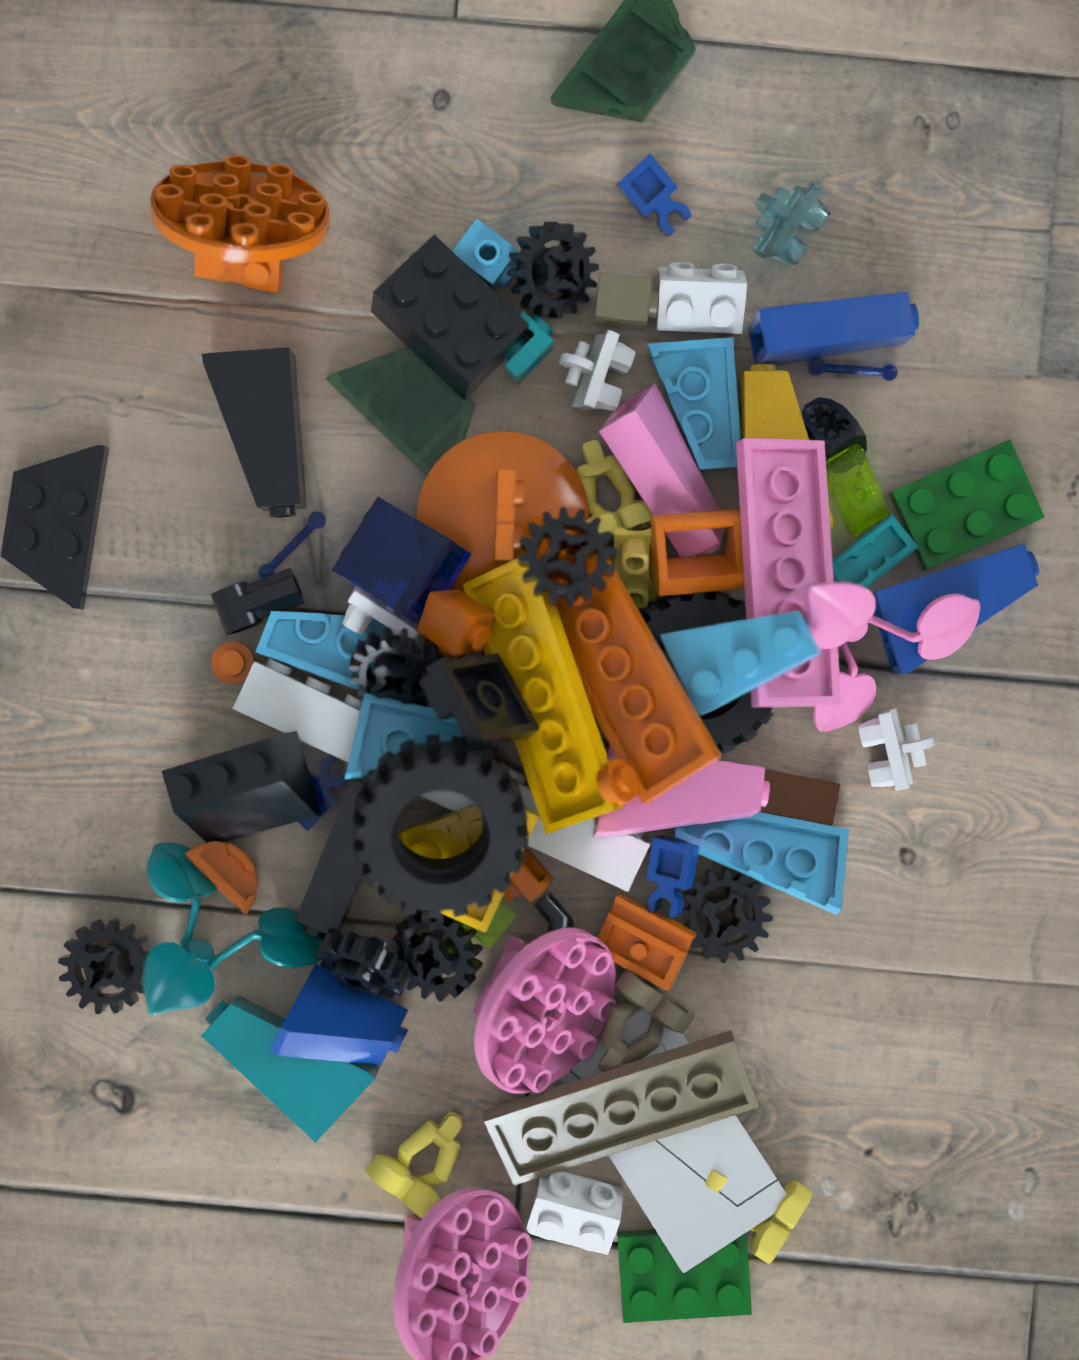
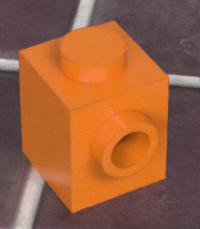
[417,589,496,658]

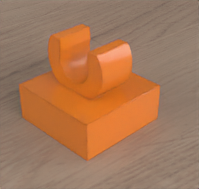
[503,847,554,903]

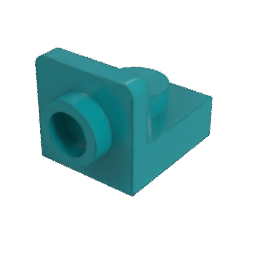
[505,311,554,385]

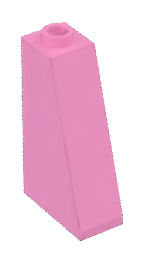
[599,383,727,557]
[592,744,770,838]

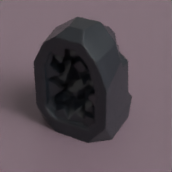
[802,397,867,472]

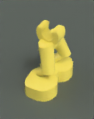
[576,440,653,540]
[365,1110,463,1218]
[705,1170,812,1264]

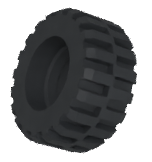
[640,591,774,753]
[352,734,529,918]

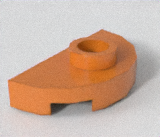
[183,841,258,914]

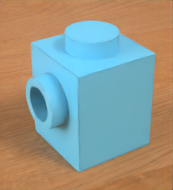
[452,218,519,292]

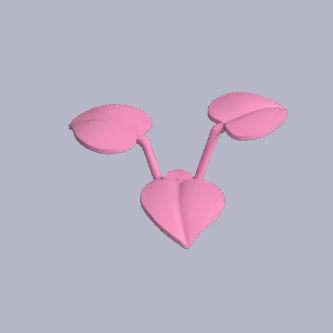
[806,582,980,732]

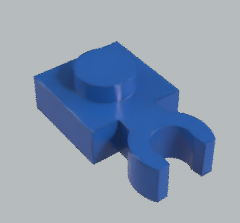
[616,154,692,236]
[646,835,699,918]

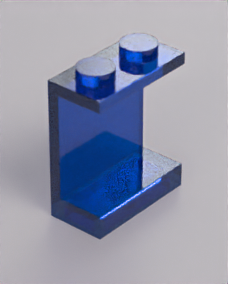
[332,497,471,625]

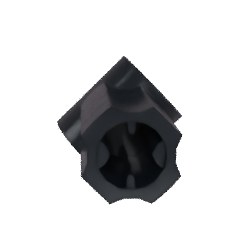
[211,568,305,635]

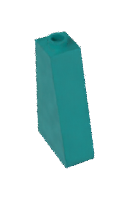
[201,995,379,1143]

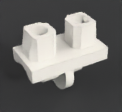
[559,330,636,412]
[342,579,420,639]
[858,708,935,791]

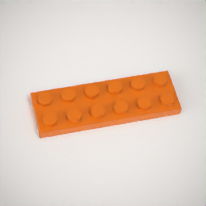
[540,532,722,804]

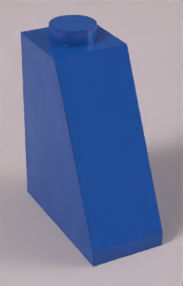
[270,964,408,1066]

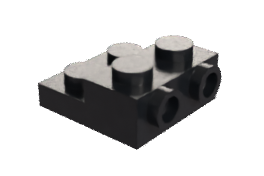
[419,652,540,751]

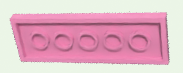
[736,438,841,708]

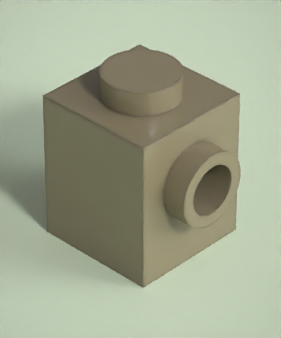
[594,272,659,331]

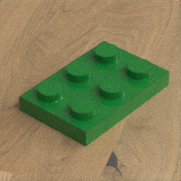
[889,439,1045,571]
[617,1229,752,1323]

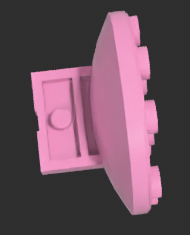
[472,928,617,1094]
[394,1187,531,1360]

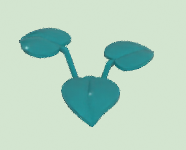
[143,843,322,1016]

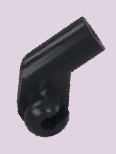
[534,892,574,933]

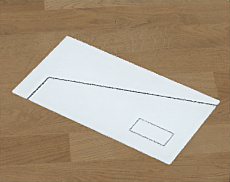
[560,1008,787,1273]

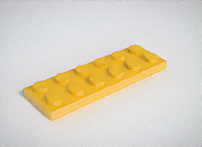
[462,552,624,834]

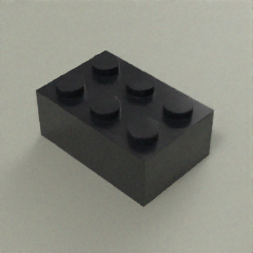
[371,234,529,400]

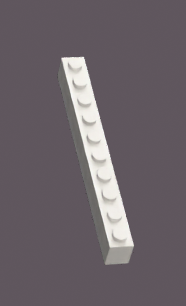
[232,658,650,892]

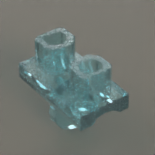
[753,182,831,265]

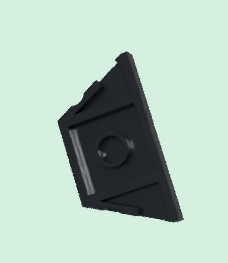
[1,445,109,610]

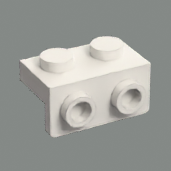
[656,262,747,334]
[525,1171,624,1255]

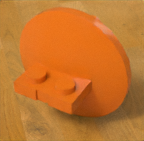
[150,155,330,294]
[417,431,589,593]

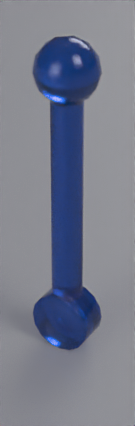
[808,358,898,381]
[258,511,326,578]

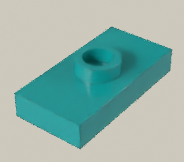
[832,514,918,588]

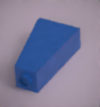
[748,292,919,366]
[871,544,1039,675]

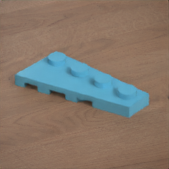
[672,812,849,915]

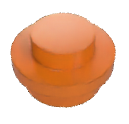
[211,642,255,684]
[596,758,638,804]

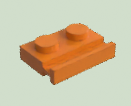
[598,893,697,991]

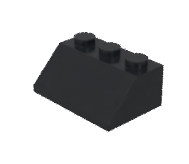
[162,731,322,843]

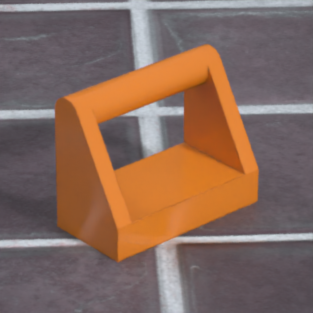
[649,509,745,596]

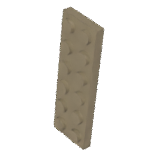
[483,1030,759,1186]

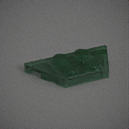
[551,0,696,123]
[326,347,476,477]

